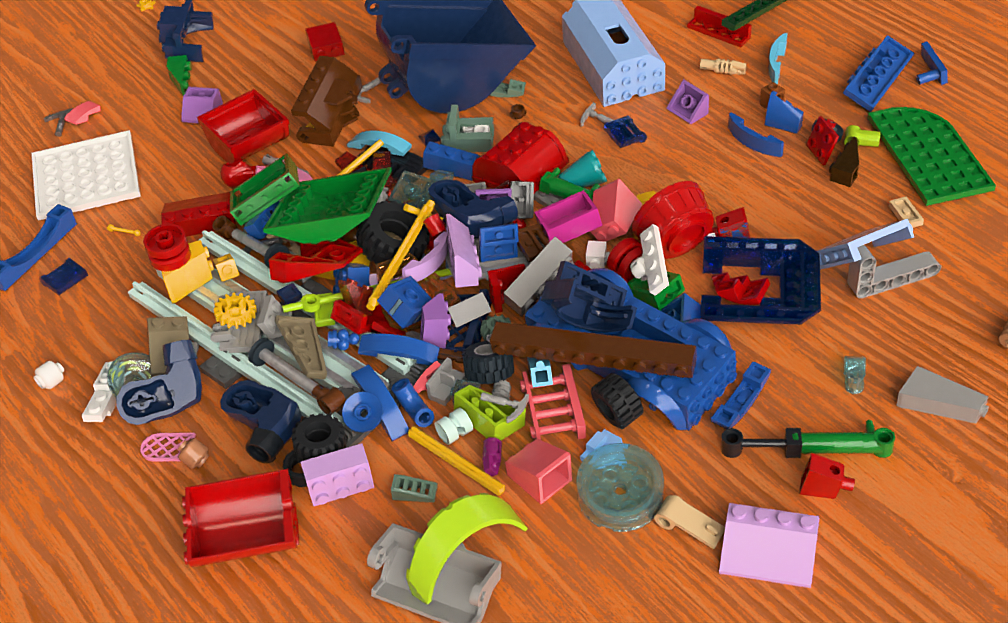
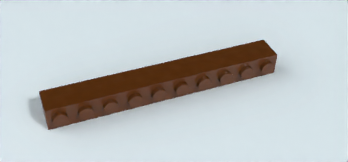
[489,322,697,378]

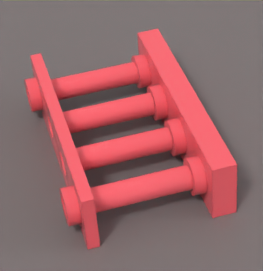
[520,364,586,440]

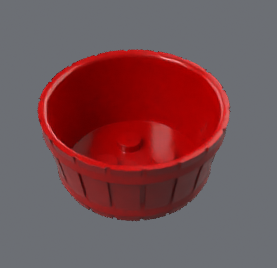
[632,181,714,259]

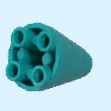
[559,150,607,187]

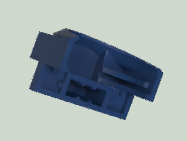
[157,0,214,62]
[541,261,637,332]

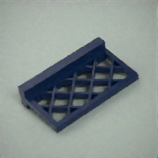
[444,289,492,352]

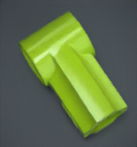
[844,125,880,147]

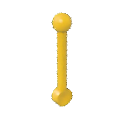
[107,224,141,236]

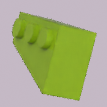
[454,385,526,440]

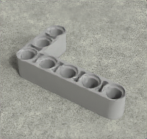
[847,245,941,299]

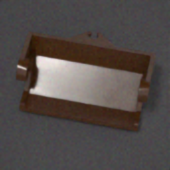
[291,56,362,147]

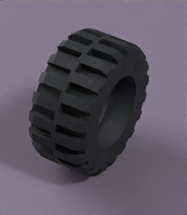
[356,201,430,271]

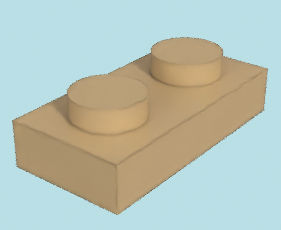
[889,197,924,228]

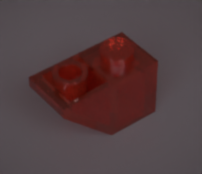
[338,278,374,316]

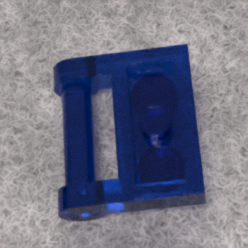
[604,116,647,148]
[39,258,88,295]

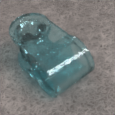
[844,356,866,394]

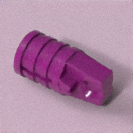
[482,437,502,477]

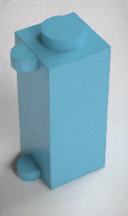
[527,357,553,387]

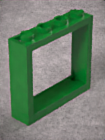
[230,153,300,226]

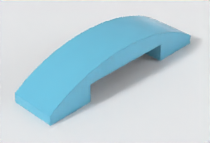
[769,33,788,84]
[347,131,412,156]

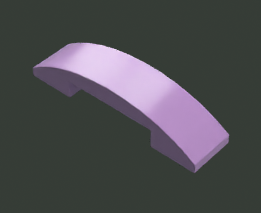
[402,231,447,282]

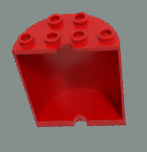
[182,469,299,567]

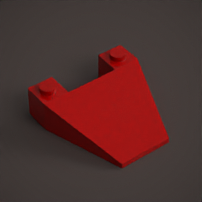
[269,239,363,283]

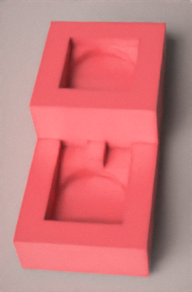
[65,101,100,125]

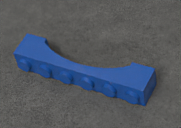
[0,204,77,291]

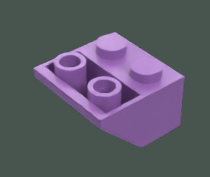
[181,87,223,123]
[420,293,451,348]

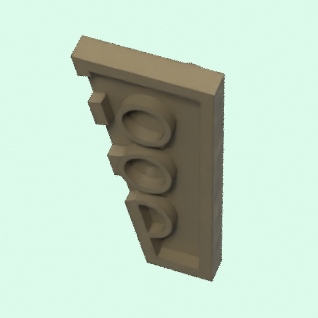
[275,315,327,379]

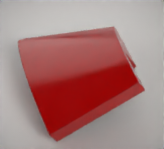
[711,272,770,305]

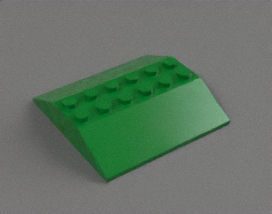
[263,167,392,244]

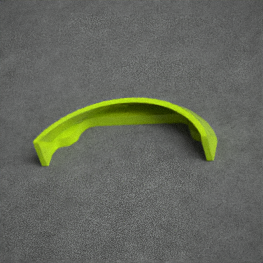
[406,493,528,605]

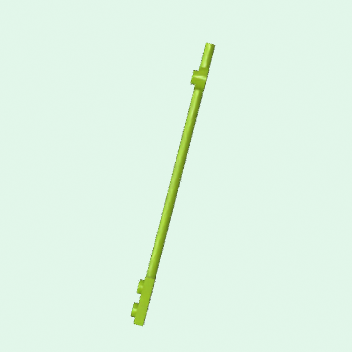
[282,268,452,313]

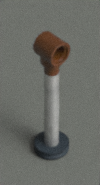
[212,215,290,268]
[248,338,346,415]

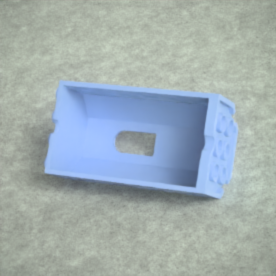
[562,0,665,107]

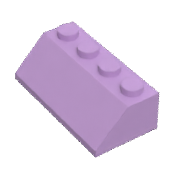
[446,214,482,288]

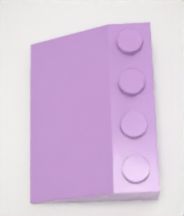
[719,503,820,588]

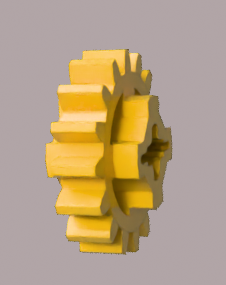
[214,292,257,329]

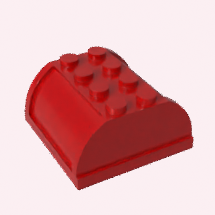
[197,89,289,163]
[472,122,569,194]

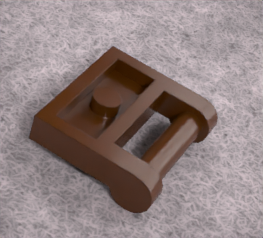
[517,224,550,263]

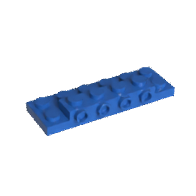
[843,35,915,112]

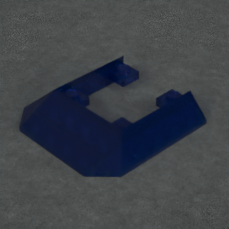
[700,236,821,325]

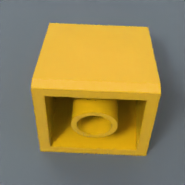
[161,240,214,304]

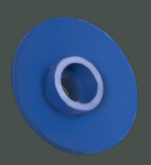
[342,392,383,433]

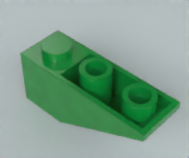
[166,55,192,96]

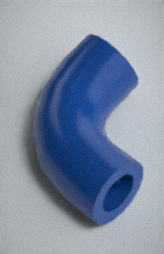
[391,378,434,427]

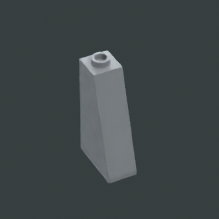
[896,366,989,424]

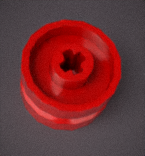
[143,223,191,272]
[607,238,643,283]

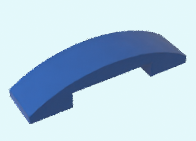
[728,112,784,157]
[358,334,439,365]
[711,361,771,429]
[351,364,409,441]

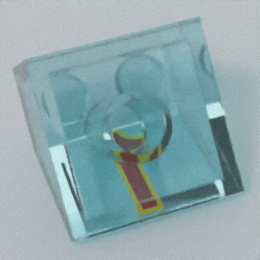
[388,170,435,209]

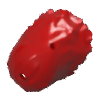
[220,158,260,188]

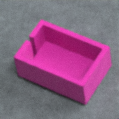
[534,190,602,243]

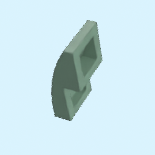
[490,79,526,98]

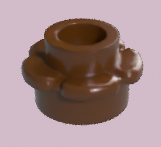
[510,104,526,119]

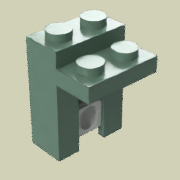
[441,105,494,152]

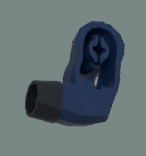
[220,380,302,463]

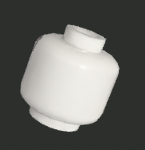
[33,361,64,389]

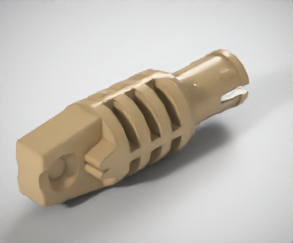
[700,58,746,75]

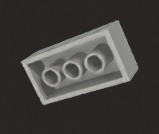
[504,237,573,317]

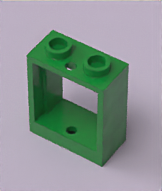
[627,271,685,310]

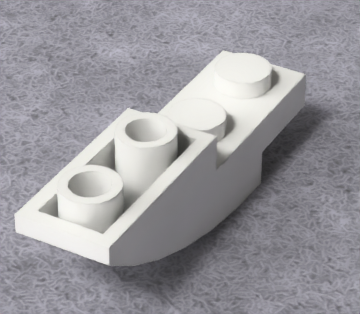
[82,361,125,422]

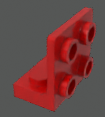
[487,264,526,314]

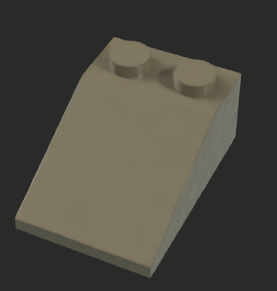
[147,316,189,377]

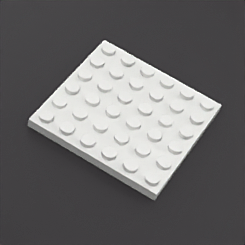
[32,130,141,221]

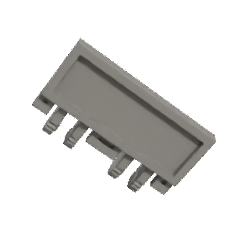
[210,290,268,353]

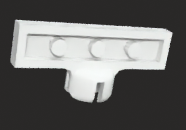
[630,224,669,295]

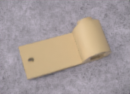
[654,495,725,549]

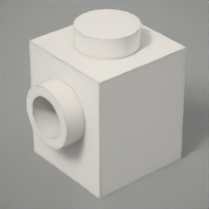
[586,241,610,269]

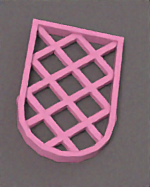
[140,433,196,462]

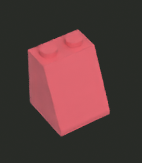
[590,179,642,242]
[505,439,572,504]

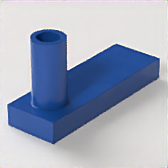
[916,41,948,85]

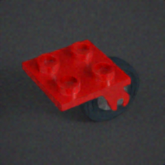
[806,116,843,165]

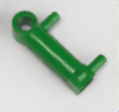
[539,167,600,202]

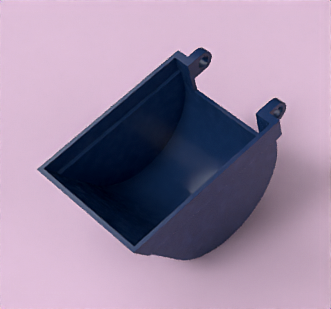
[364,0,536,113]

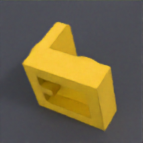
[213,253,239,281]

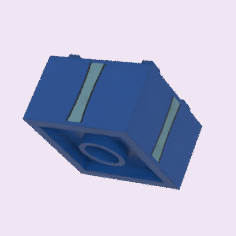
[377,276,432,329]

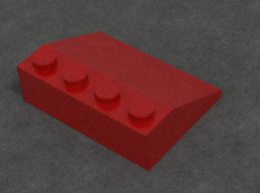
[161,192,236,237]

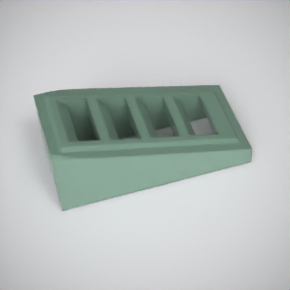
[391,474,438,503]

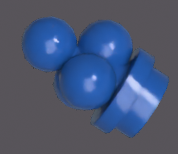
[328,329,360,351]

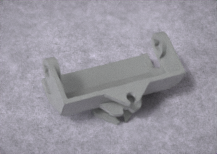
[367,523,501,623]

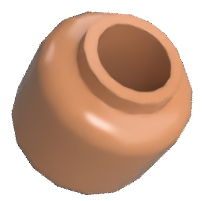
[178,438,209,469]

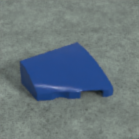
[765,91,804,134]

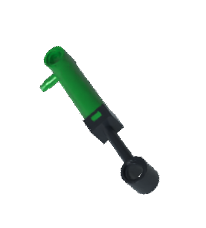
[721,420,895,458]

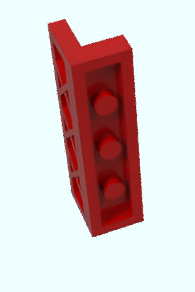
[687,5,752,48]

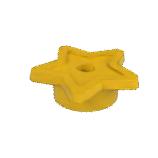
[137,0,155,11]

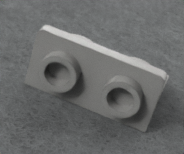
[257,294,292,339]

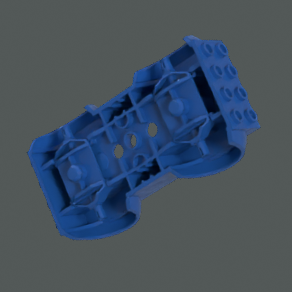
[525,268,737,431]

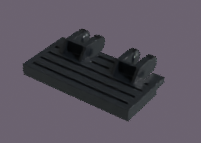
[358,145,428,183]

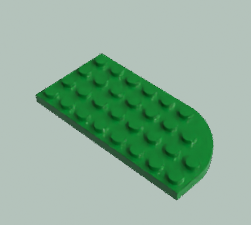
[867,107,996,206]

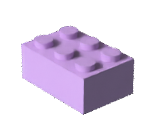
[301,443,375,507]

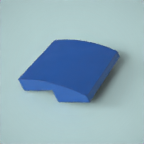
[479,223,519,262]

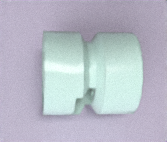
[434,408,473,445]

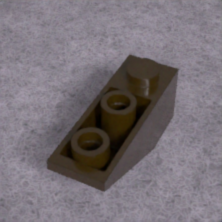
[829,137,859,187]

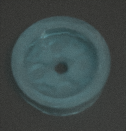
[576,443,664,532]

